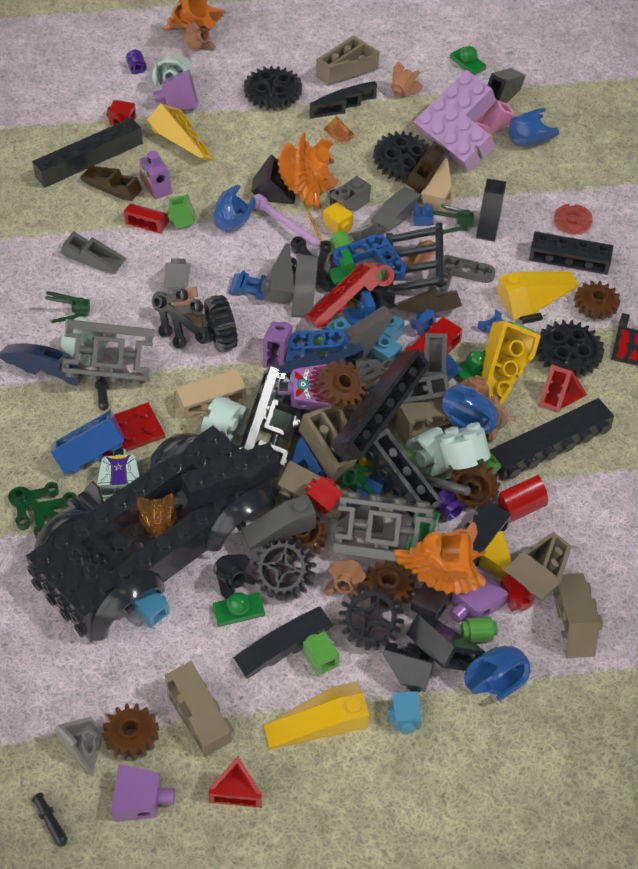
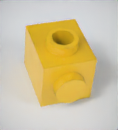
[322,202,353,233]

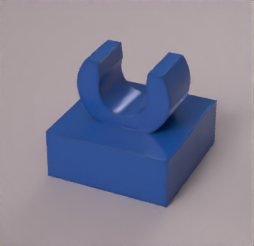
[413,203,434,226]
[410,309,435,336]
[446,353,462,382]

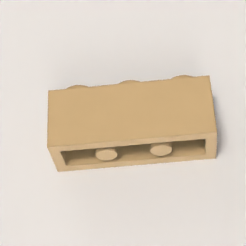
[176,369,247,419]

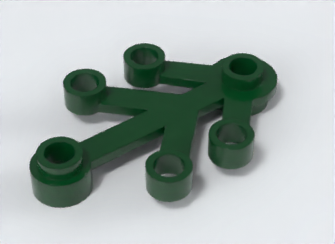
[8,482,77,539]

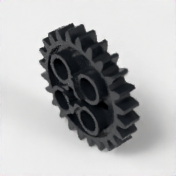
[244,65,302,111]
[373,131,430,183]
[536,320,605,377]

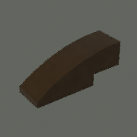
[405,141,450,193]
[80,166,142,201]
[394,289,462,313]

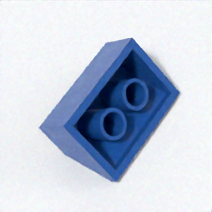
[51,410,124,475]

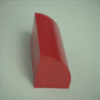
[124,203,170,234]
[497,475,548,523]

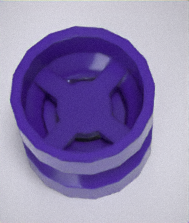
[126,49,147,75]
[436,490,464,521]

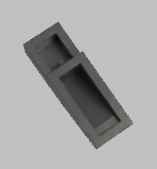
[370,187,421,231]
[61,231,126,273]
[291,254,318,318]
[423,333,447,377]

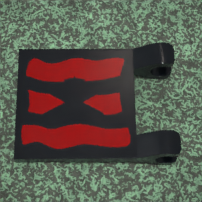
[611,313,638,366]

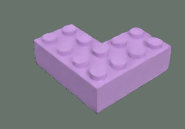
[413,70,496,172]

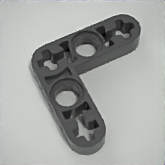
[428,255,495,296]

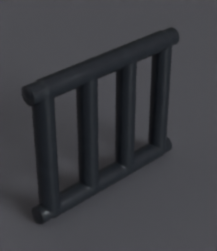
[385,223,444,293]

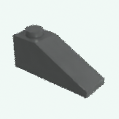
[261,243,295,304]
[335,306,394,365]
[403,373,450,403]
[241,495,316,550]

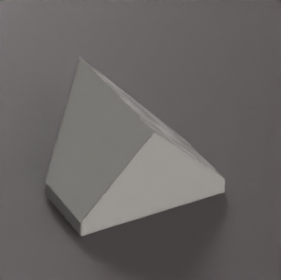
[55,717,105,776]

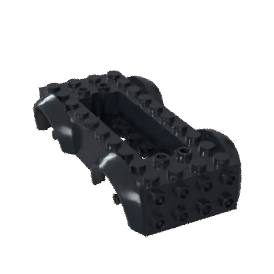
[26,425,275,642]

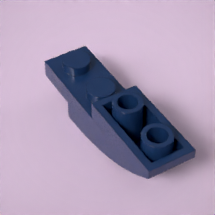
[0,343,85,386]
[277,343,364,380]

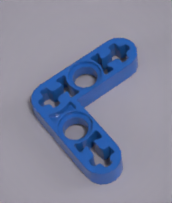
[333,234,406,281]
[286,329,349,362]

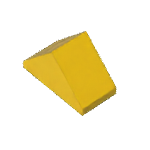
[479,531,512,579]

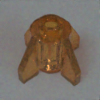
[137,494,176,537]

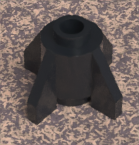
[67,481,104,511]
[213,554,256,600]

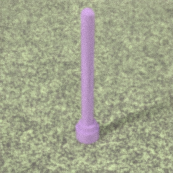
[254,194,320,247]

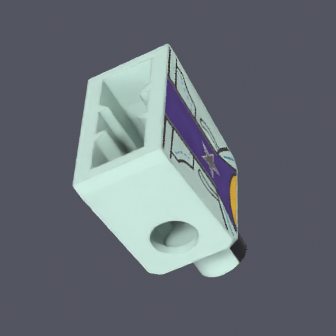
[97,447,140,498]

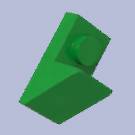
[329,248,355,285]

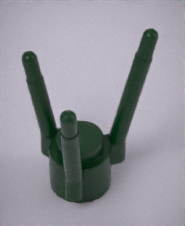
[431,204,474,236]
[45,291,90,323]
[341,464,379,495]

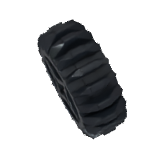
[204,295,238,352]
[253,536,317,601]
[339,584,405,651]

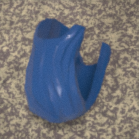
[508,108,559,147]
[213,185,256,232]
[442,384,499,434]
[464,645,530,701]

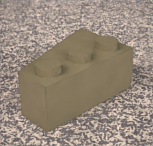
[316,35,380,85]
[396,398,455,446]
[299,405,357,482]
[274,461,348,521]
[504,532,572,600]
[553,573,603,658]
[165,660,233,757]

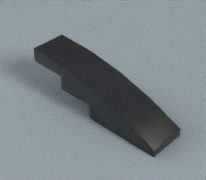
[309,81,377,119]
[233,606,334,678]

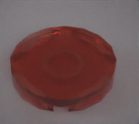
[554,204,593,235]

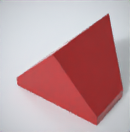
[538,365,587,412]
[208,756,262,808]

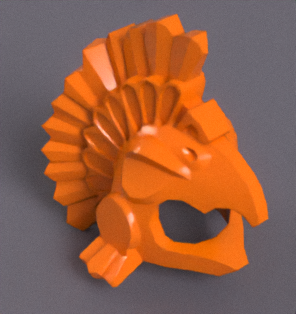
[162,0,226,31]
[277,133,338,209]
[394,522,486,595]

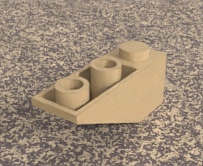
[421,158,452,212]

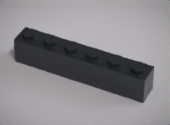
[32,117,143,188]
[330,348,431,461]
[490,398,614,480]
[410,501,511,619]

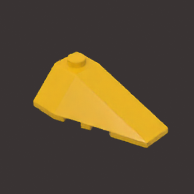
[147,104,214,161]
[497,271,579,321]
[482,321,541,405]
[264,682,369,750]

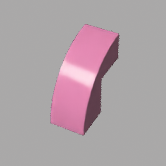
[475,100,516,133]

